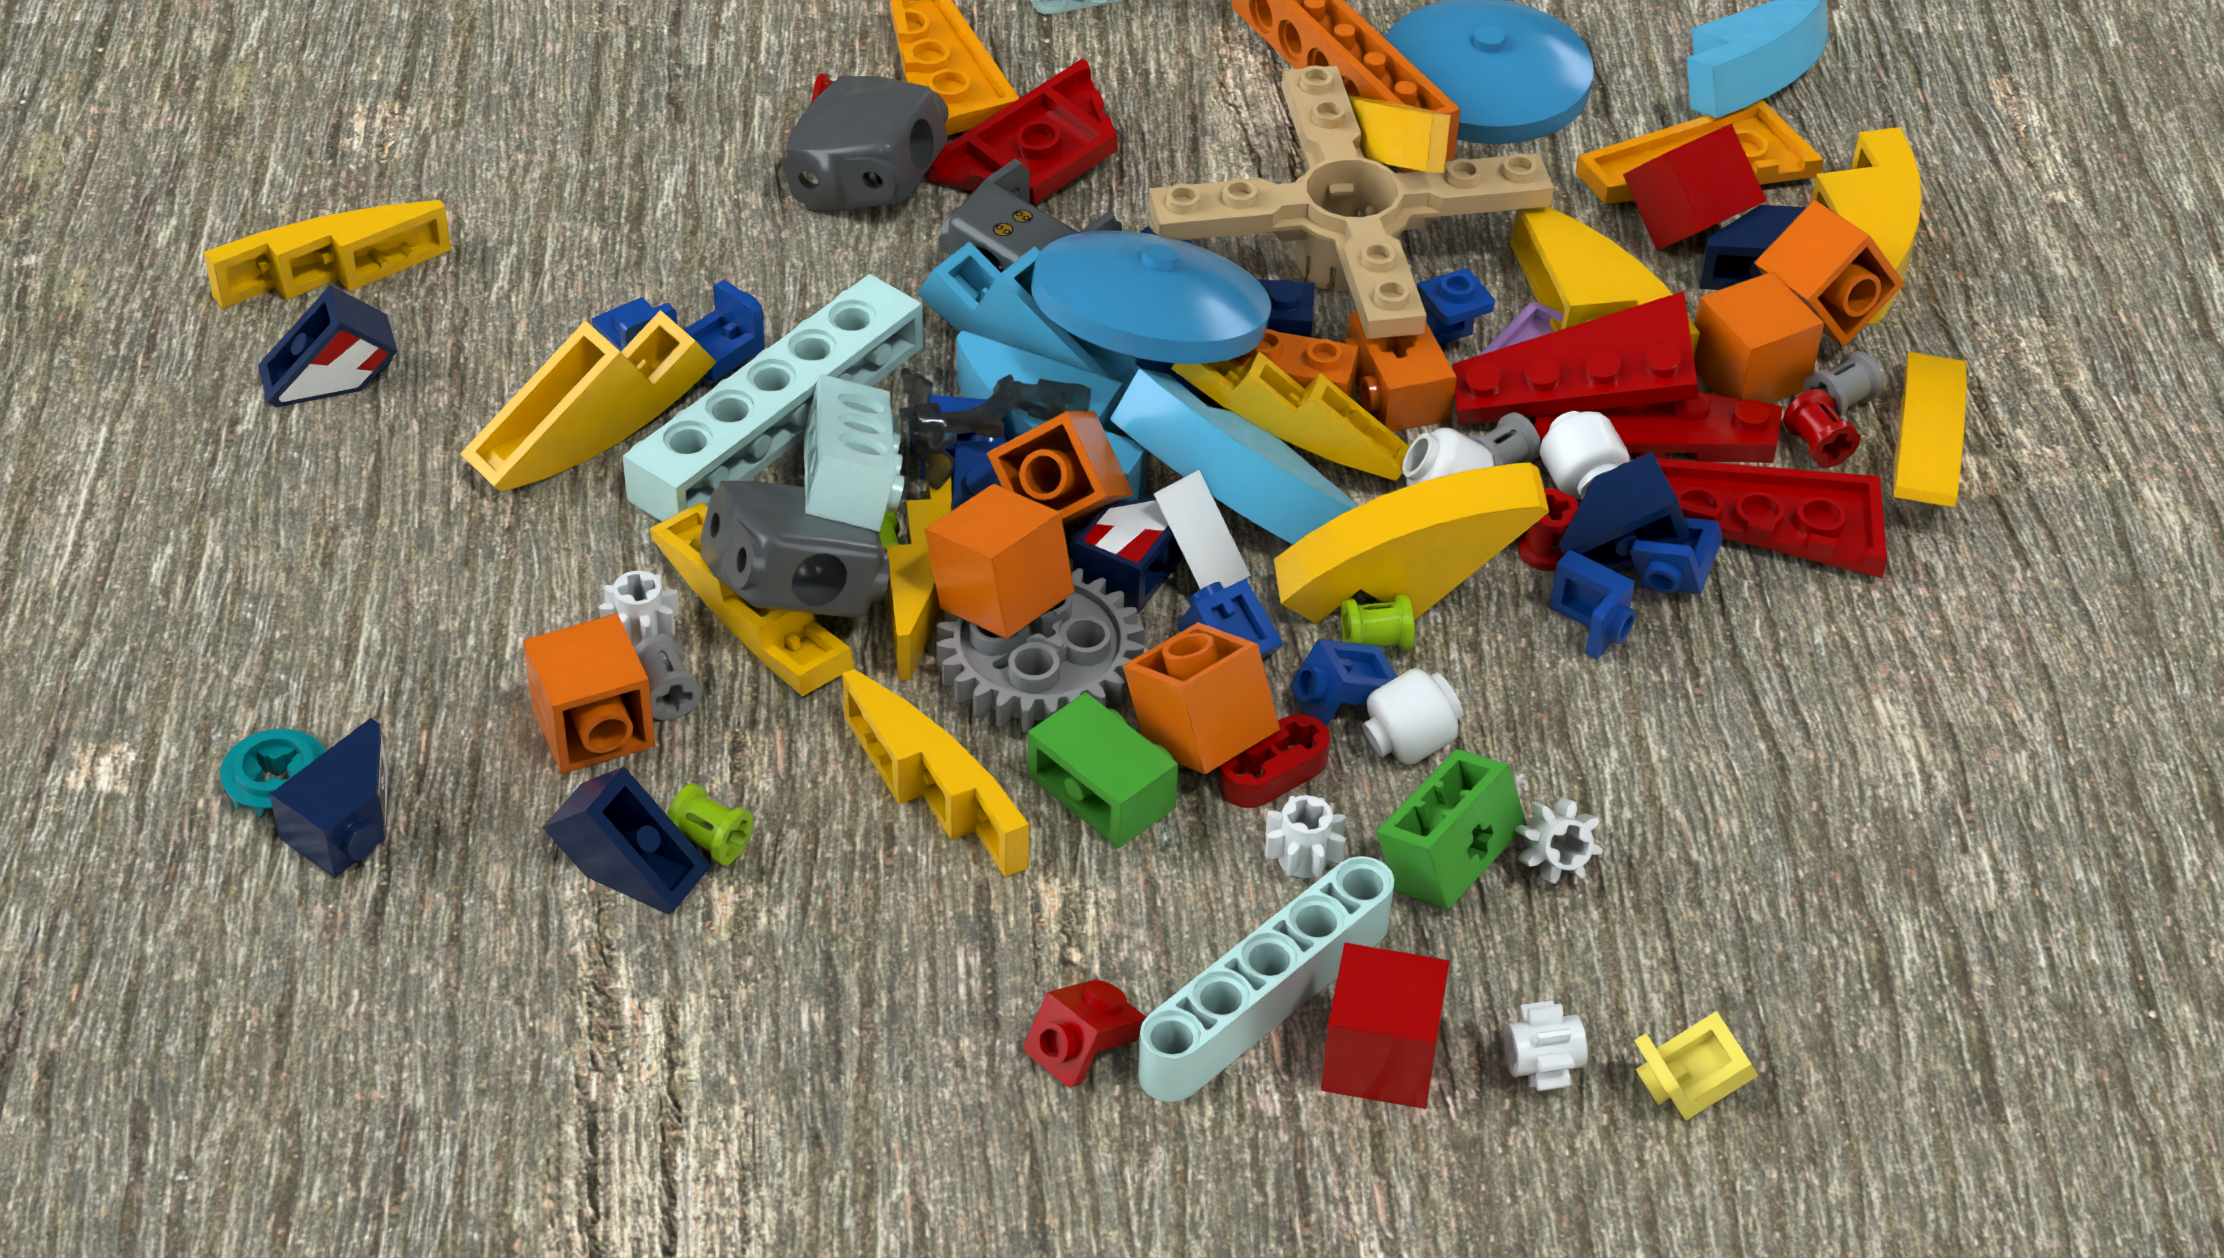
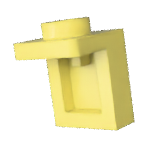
[1634,1011,1759,1121]

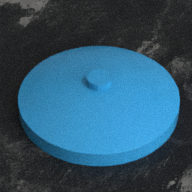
[1385,0,1593,144]
[1031,231,1271,364]

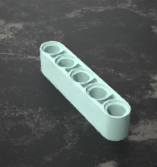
[1138,856,1395,1102]

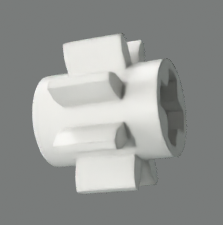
[599,571,680,647]
[1265,795,1346,878]
[1514,797,1603,883]
[1504,1001,1588,1091]

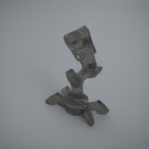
[898,368,1091,490]

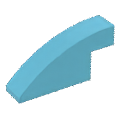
[1687,0,1829,118]
[917,241,1140,396]
[956,330,1148,503]
[1110,368,1359,545]

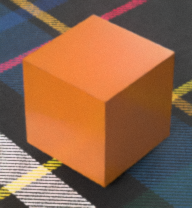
[1754,199,1905,347]
[1694,272,1824,404]
[986,411,1134,530]
[925,484,1074,639]
[523,613,655,774]
[1123,622,1280,774]

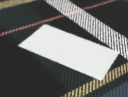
[1154,470,1251,589]

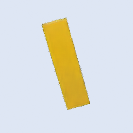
[1348,95,1451,173]
[203,200,451,309]
[1171,351,1410,481]
[1893,351,1967,508]
[886,455,952,681]
[650,502,855,697]
[842,669,1029,877]

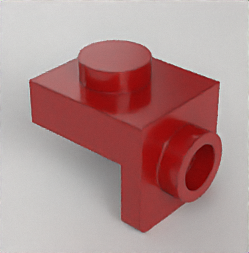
[1023,979,1147,1087]

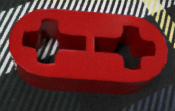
[1219,714,1330,808]

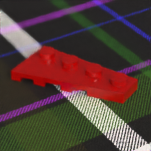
[1452,291,1698,425]
[1534,391,1783,463]
[1636,456,1887,578]

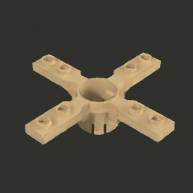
[1149,65,1554,339]

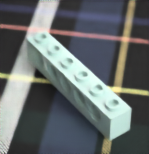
[622,274,923,522]

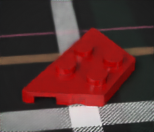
[924,58,1118,205]

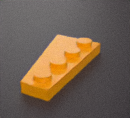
[890,0,1019,136]
[1575,99,1824,204]

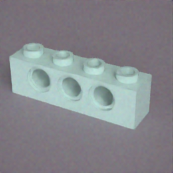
[804,374,904,532]

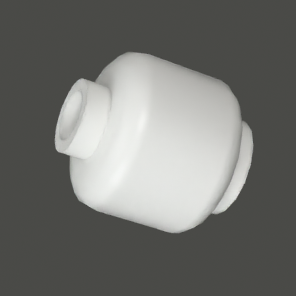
[1539,411,1630,500]
[1402,428,1494,487]
[1362,668,1464,765]

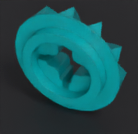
[220,729,326,818]

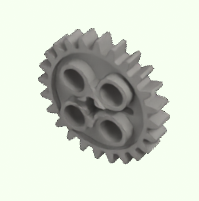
[936,568,1144,733]

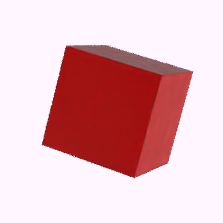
[1623,123,1767,251]
[1321,942,1450,1109]

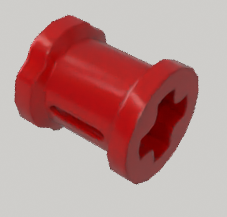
[1783,389,1861,468]
[1518,488,1579,571]

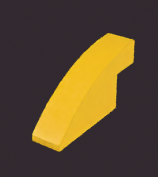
[1810,127,1922,324]
[1510,207,1700,357]
[460,310,717,492]
[1274,462,1549,624]

